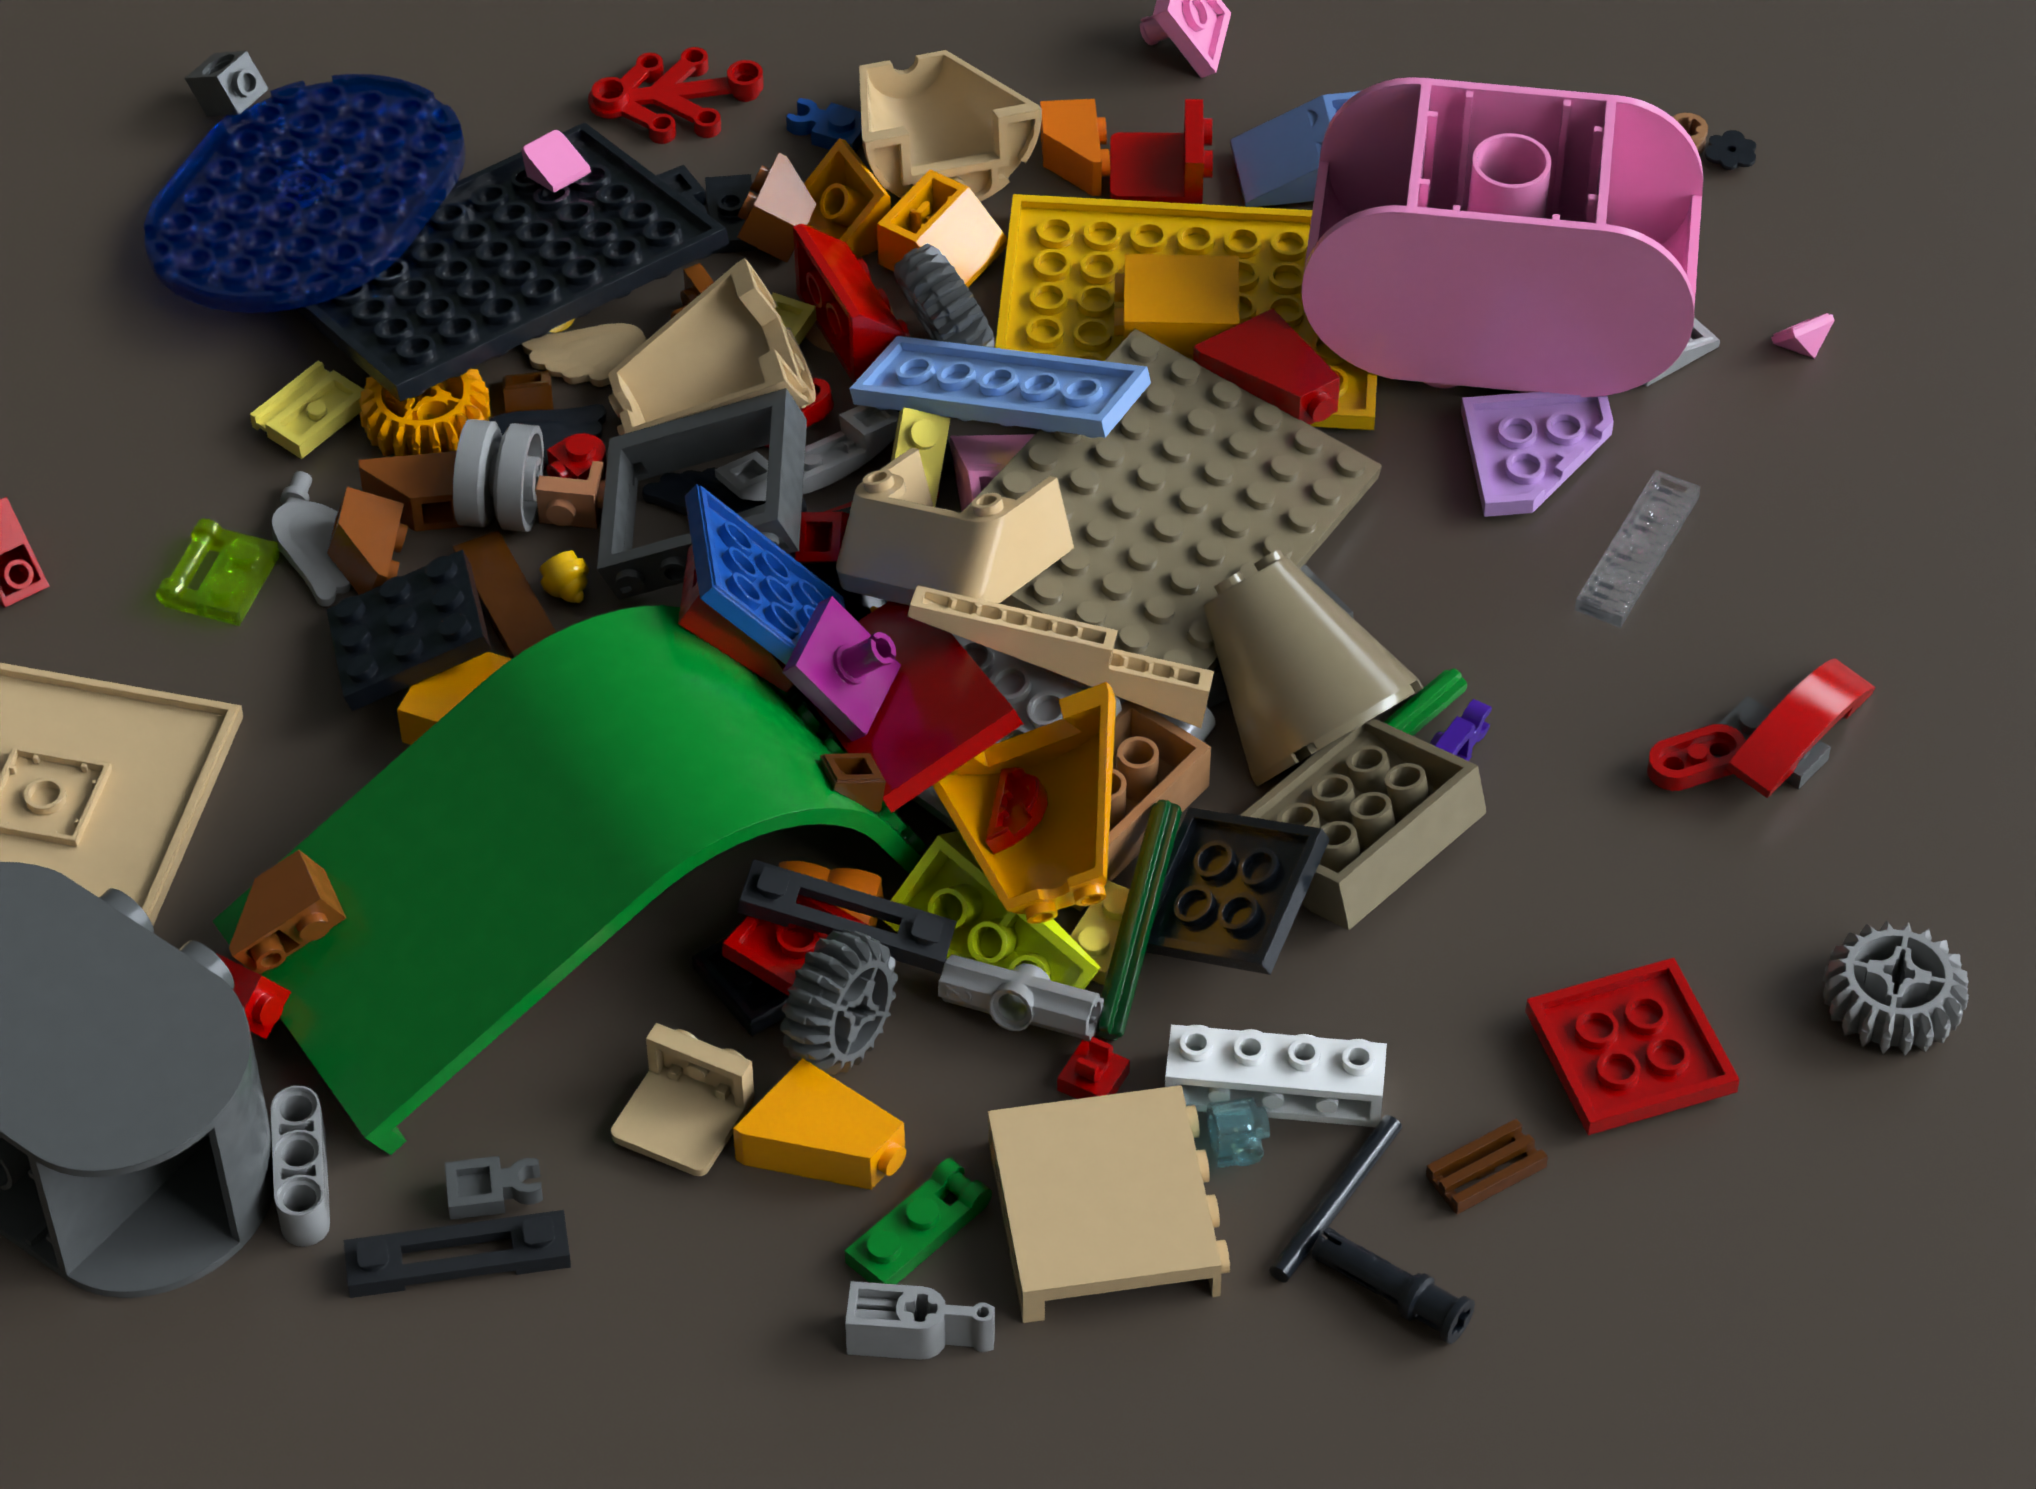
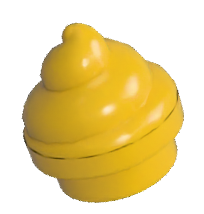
[539,550,589,603]

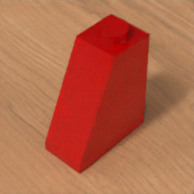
[1193,308,1340,425]

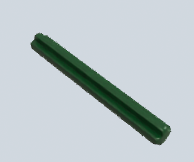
[1095,799,1182,1041]

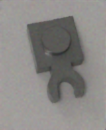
[445,1156,543,1220]

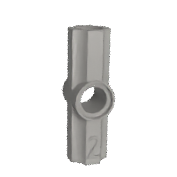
[938,954,1104,1041]

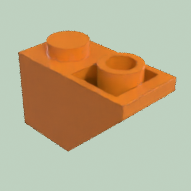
[1040,99,1110,196]

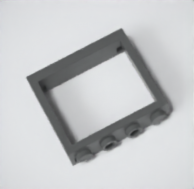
[597,388,807,600]

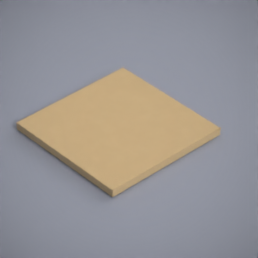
[0,663,243,926]

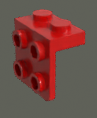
[1110,99,1213,204]

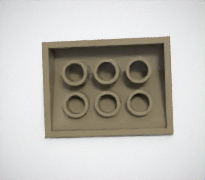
[1241,718,1487,930]

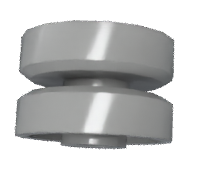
[453,419,544,532]

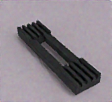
[737,859,957,974]
[344,1210,571,1298]

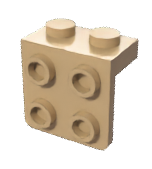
[611,1023,755,1176]

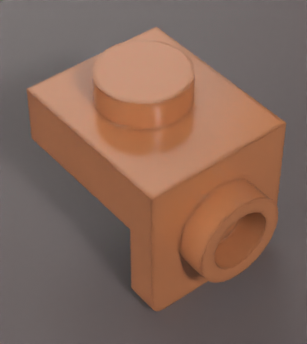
[535,461,605,529]

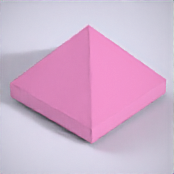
[1771,313,1835,359]

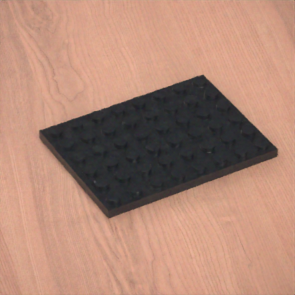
[264,122,729,402]

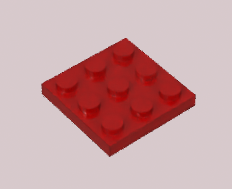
[1525,957,1740,1135]

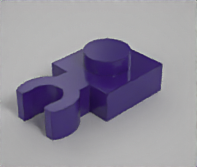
[1430,699,1492,761]

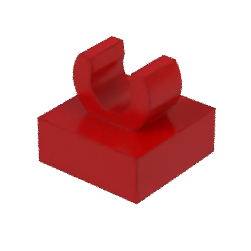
[1057,1037,1130,1099]

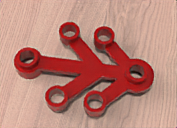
[588,47,764,144]

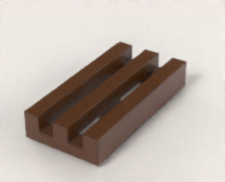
[1426,1118,1548,1214]

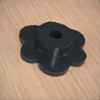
[1705,130,1756,170]

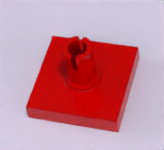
[722,895,867,996]

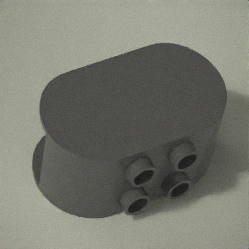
[0,862,274,1298]

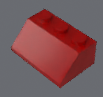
[793,223,910,383]

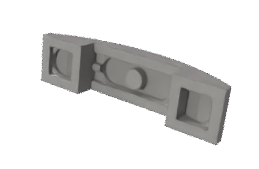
[715,405,899,501]

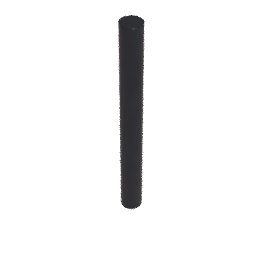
[1269,1115,1402,1283]

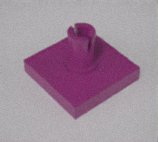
[782,596,901,742]

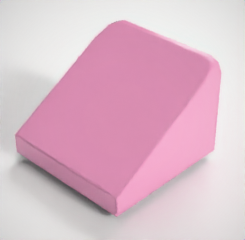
[521,130,591,192]

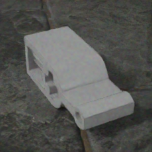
[845,1281,995,1360]

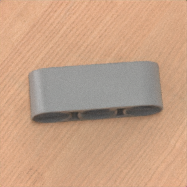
[271,1086,330,1247]

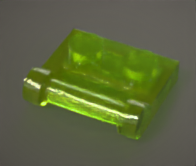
[156,518,280,626]

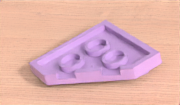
[1461,392,1614,517]

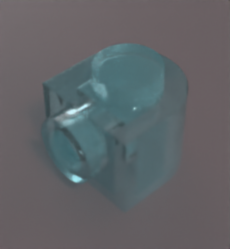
[1207,1097,1270,1168]

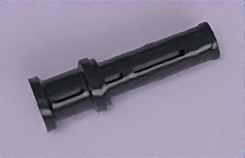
[1312,1227,1475,1344]

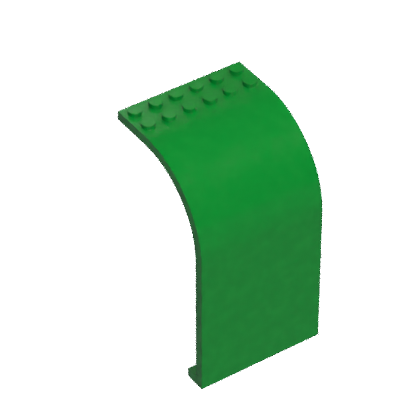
[213,605,927,1155]

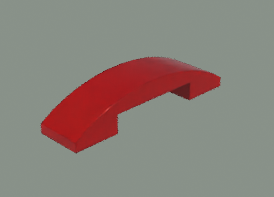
[1726,658,1876,798]

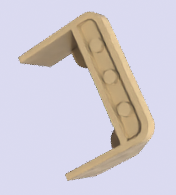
[836,448,1074,606]

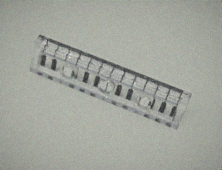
[1575,470,1701,628]

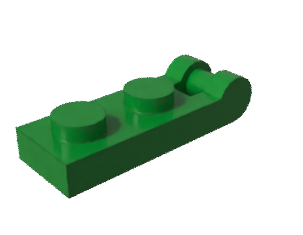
[844,1158,992,1285]

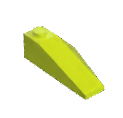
[883,831,1101,990]

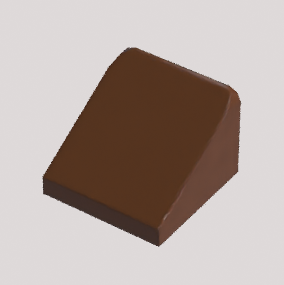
[503,371,554,413]
[819,753,886,813]

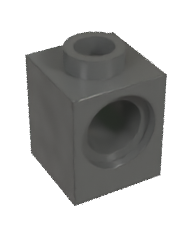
[184,51,269,116]

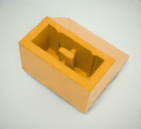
[877,169,1008,288]

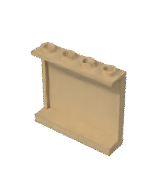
[988,1085,1230,1323]

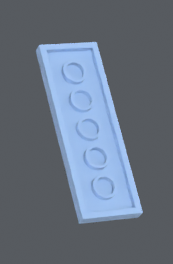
[849,336,1151,438]

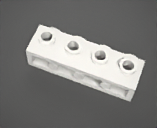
[1165,1024,1387,1127]

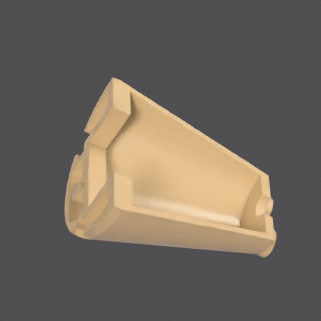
[859,50,1042,202]
[608,258,816,435]

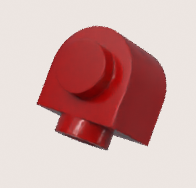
[546,433,607,480]

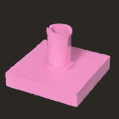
[1139,0,1231,78]

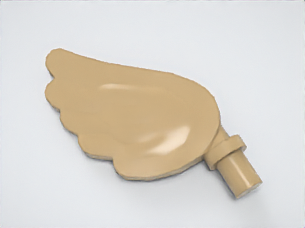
[521,323,647,387]

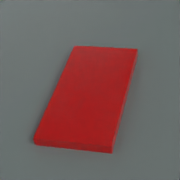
[802,601,1023,813]

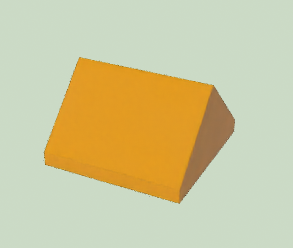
[804,138,891,258]

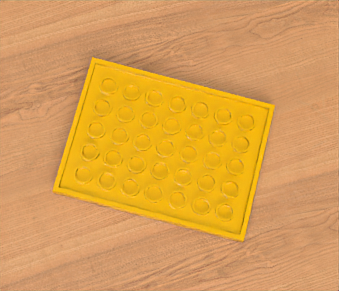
[995,194,1377,430]

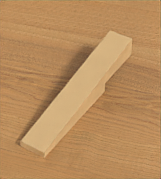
[908,585,1214,728]

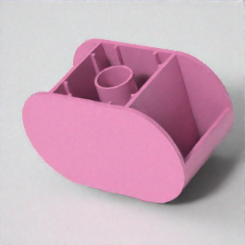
[1302,77,1703,397]

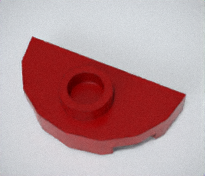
[985,767,1048,854]

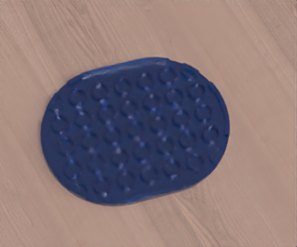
[144,74,466,313]

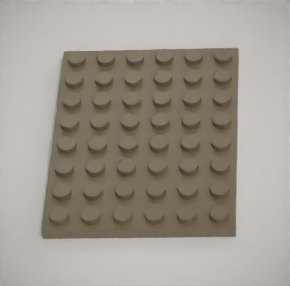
[964,329,1382,671]

